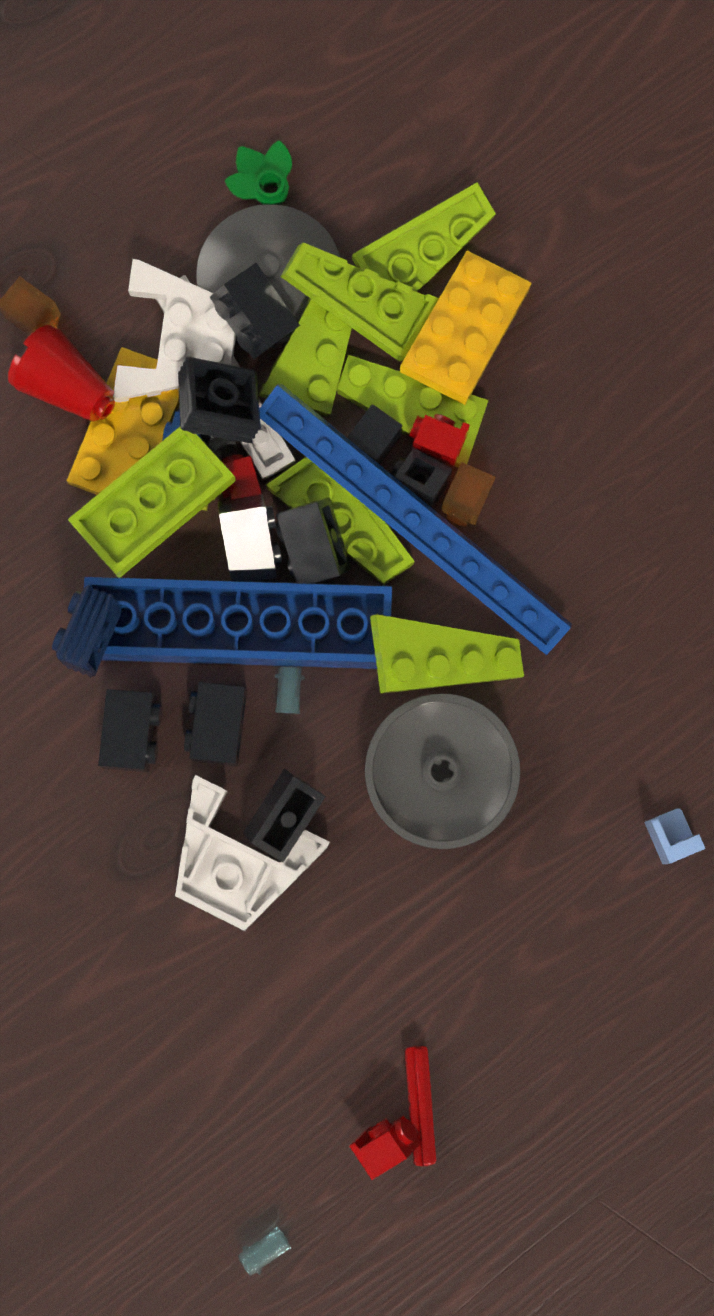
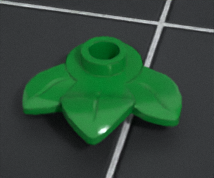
[225,141,292,205]

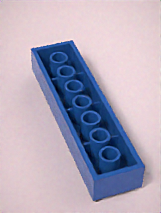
[84,577,392,669]

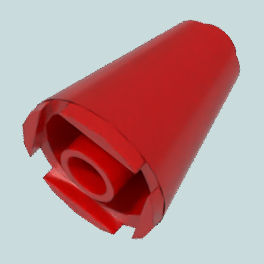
[8,324,115,422]

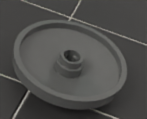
[196,205,340,348]
[365,694,520,849]

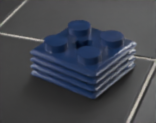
[52,585,122,678]

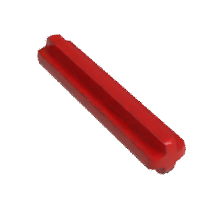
[405,1045,436,1166]

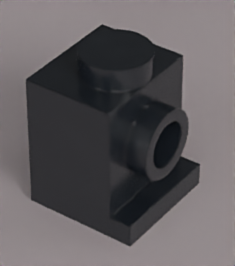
[391,448,452,509]

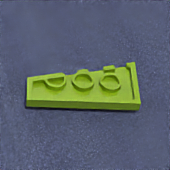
[352,182,496,292]
[280,242,439,362]
[258,298,352,416]
[337,355,488,472]
[266,457,414,586]
[370,614,524,693]

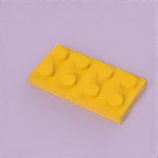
[399,250,532,405]
[67,347,179,495]

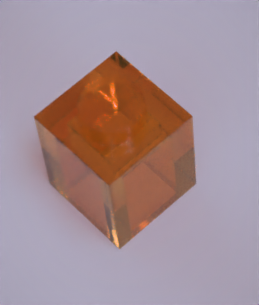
[0,276,61,335]
[441,462,496,526]

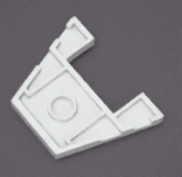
[113,259,236,403]
[175,775,330,931]

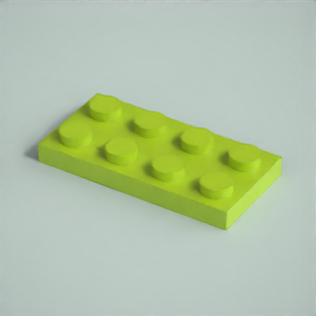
[68,427,236,578]

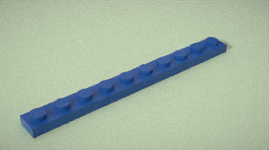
[259,383,572,655]

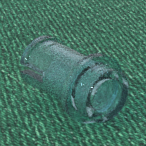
[275,667,305,714]
[238,1226,292,1276]

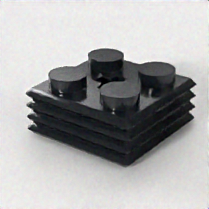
[178,356,261,443]

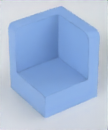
[644,808,705,864]

